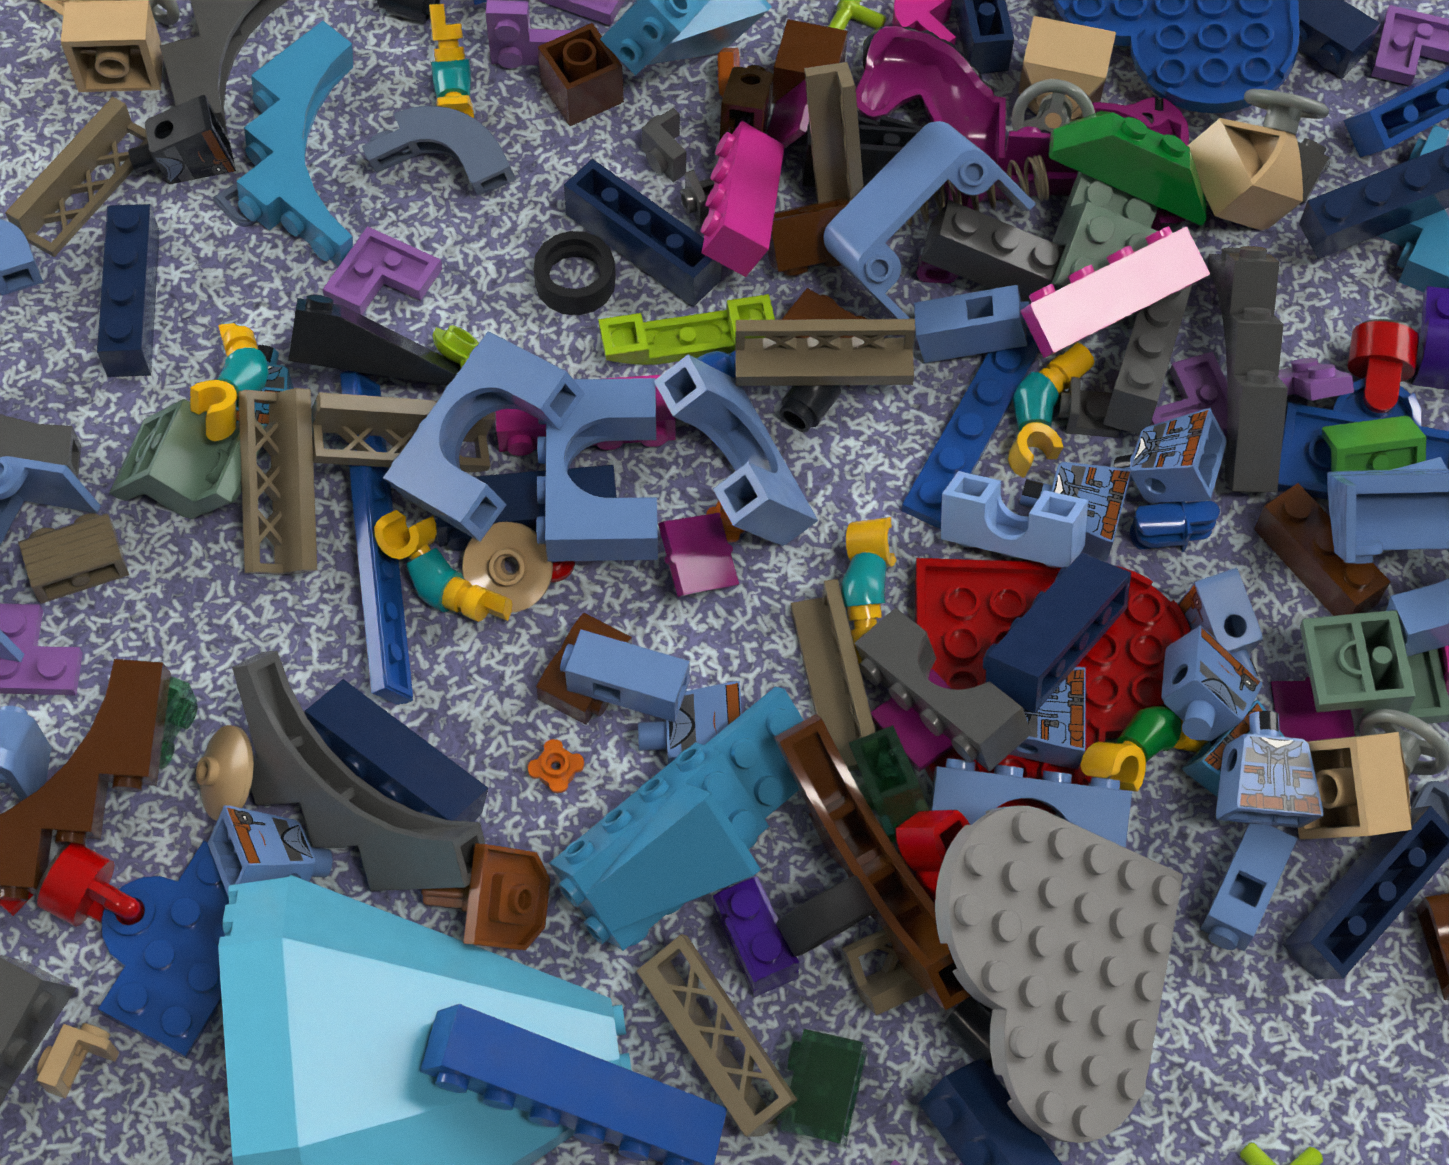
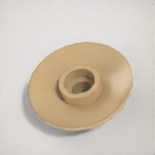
[462,521,553,613]
[196,725,254,821]

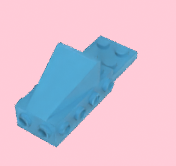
[600,0,772,76]
[549,686,804,951]

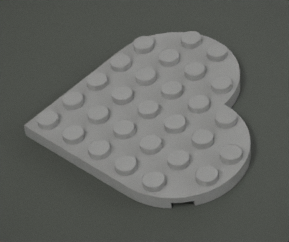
[935,806,1183,1143]

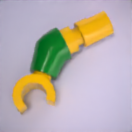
[1081,706,1207,792]

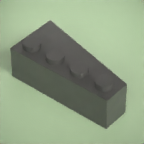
[0,955,76,1106]

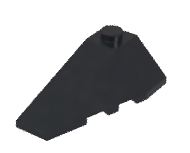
[288,295,461,386]

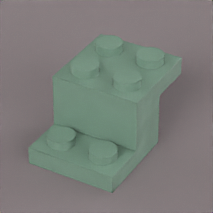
[1051,172,1159,317]
[109,399,265,519]
[1300,610,1449,730]

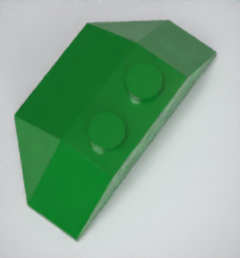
[1049,111,1206,226]

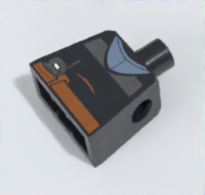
[128,95,236,185]

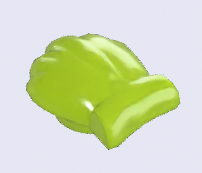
[432,325,479,368]

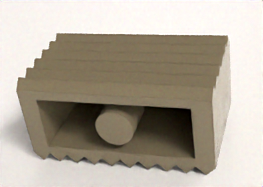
[18,513,129,604]

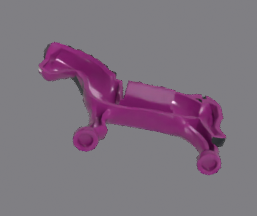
[856,26,1189,284]

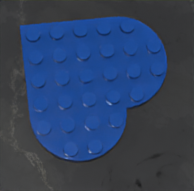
[1052,0,1300,113]

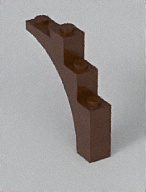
[0,659,171,901]
[774,714,971,1011]

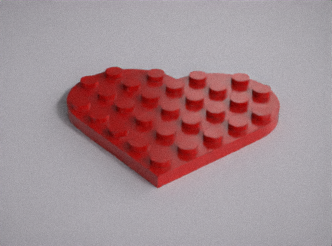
[915,558,1191,815]

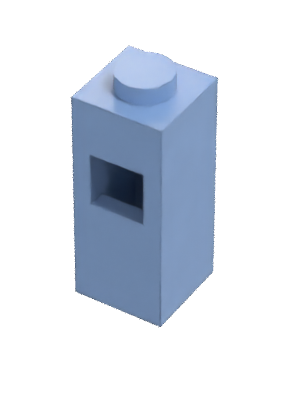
[914,285,1030,363]
[560,629,690,722]
[1200,823,1298,951]

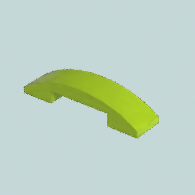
[598,294,775,365]

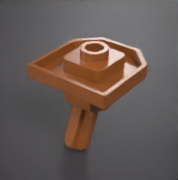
[421,843,551,951]

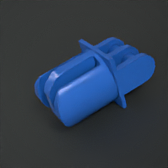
[1130,501,1220,552]

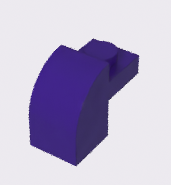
[1412,286,1449,390]

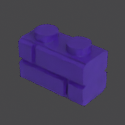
[713,876,799,997]

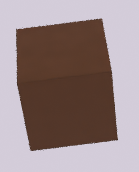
[772,19,848,104]
[538,23,624,126]

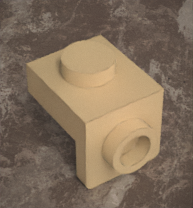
[37,1023,119,1099]

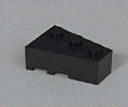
[802,115,924,187]

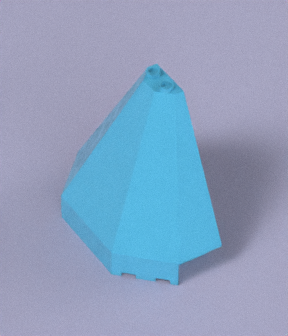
[218,875,632,1165]

